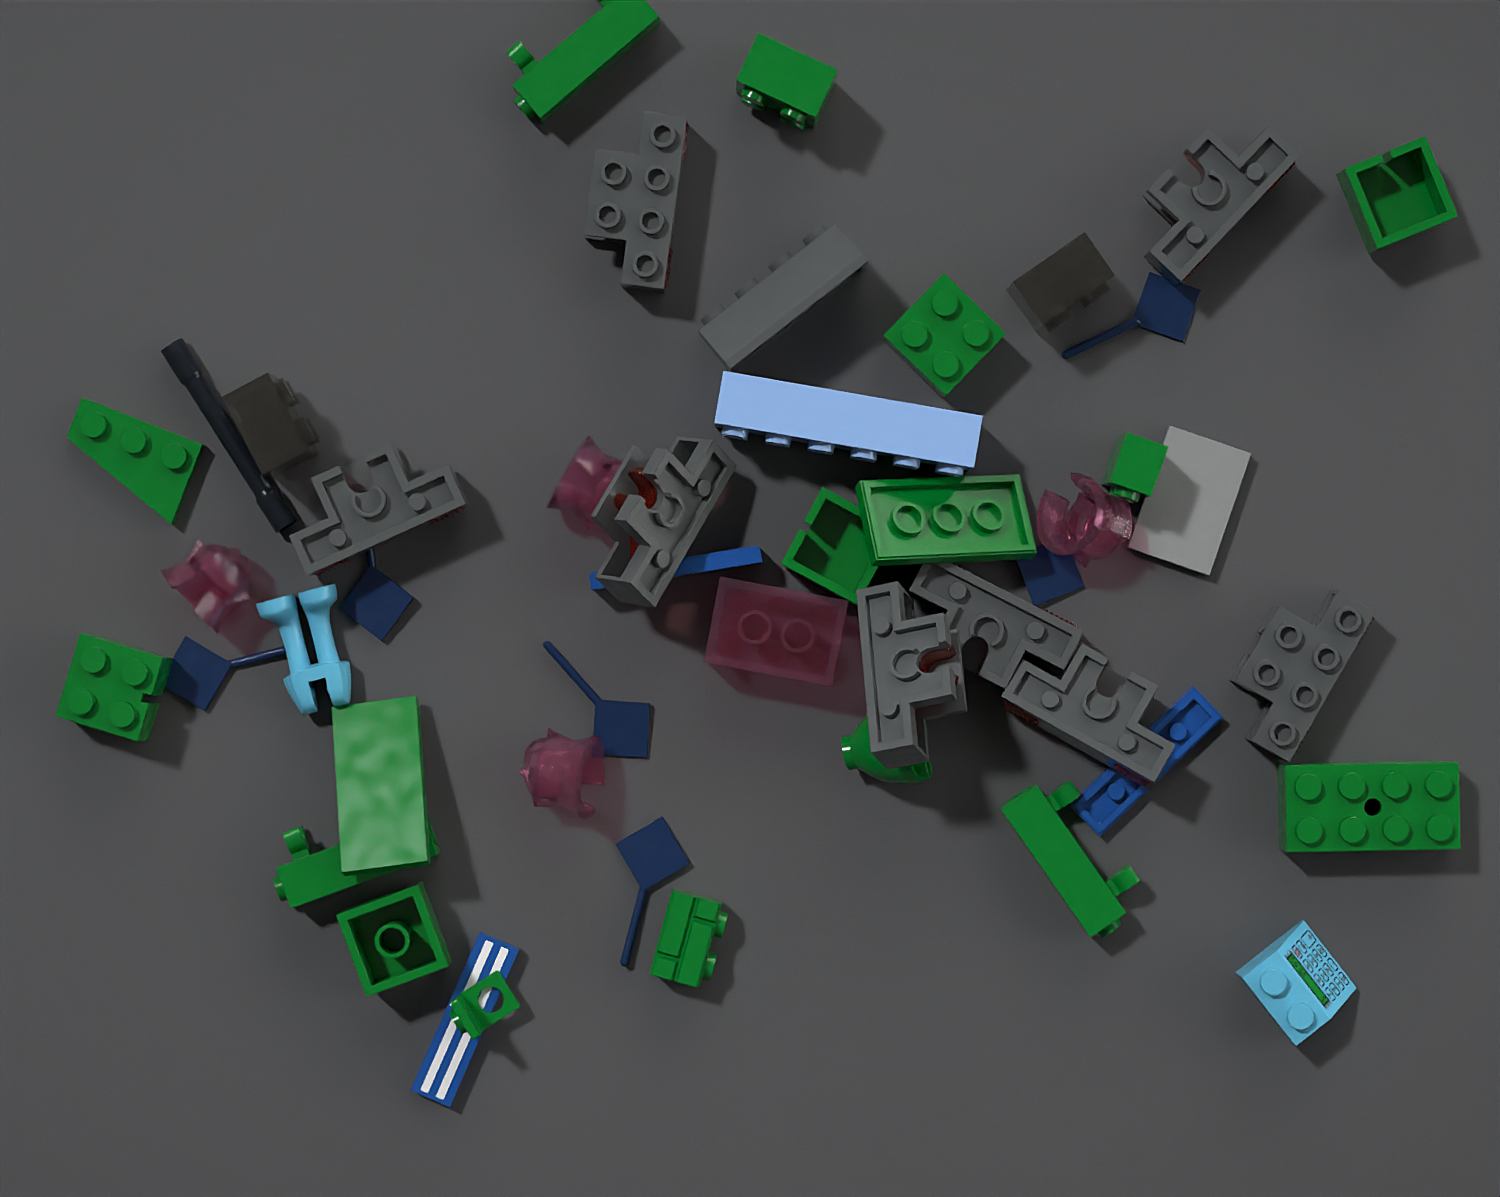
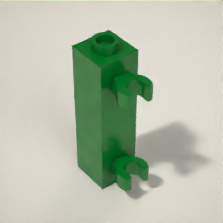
[506,0,660,124]
[998,780,1140,938]
[273,815,441,909]

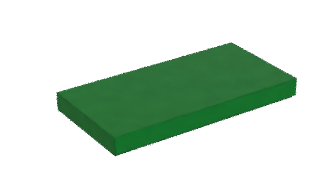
[855,474,1037,566]
[332,696,431,876]

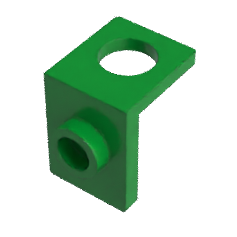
[449,970,520,1040]

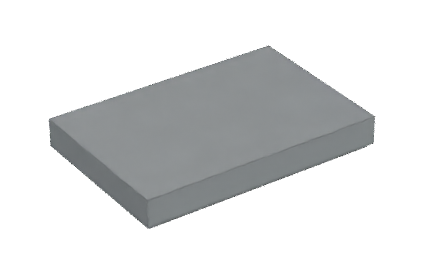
[1127,426,1251,576]

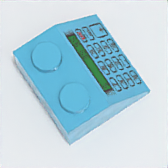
[1235,920,1356,1046]

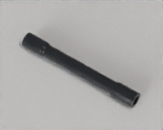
[161,338,298,534]

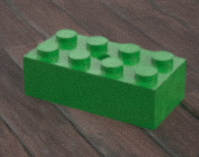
[1277,760,1461,852]

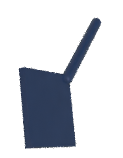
[1061,272,1201,359]
[1014,536,1085,606]
[339,549,414,641]
[165,636,307,711]
[543,641,650,758]
[615,816,690,967]

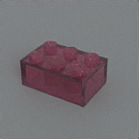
[704,576,848,686]

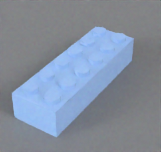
[714,371,983,477]

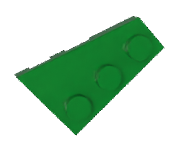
[66,397,205,525]

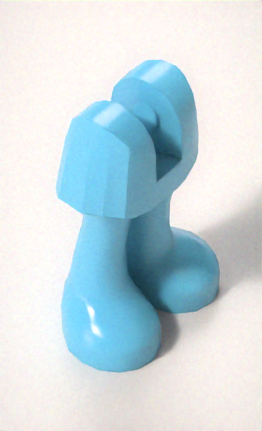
[256,584,351,716]

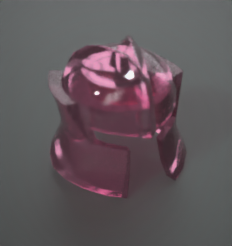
[545,434,623,530]
[1036,473,1132,568]
[160,540,252,634]
[519,728,605,819]

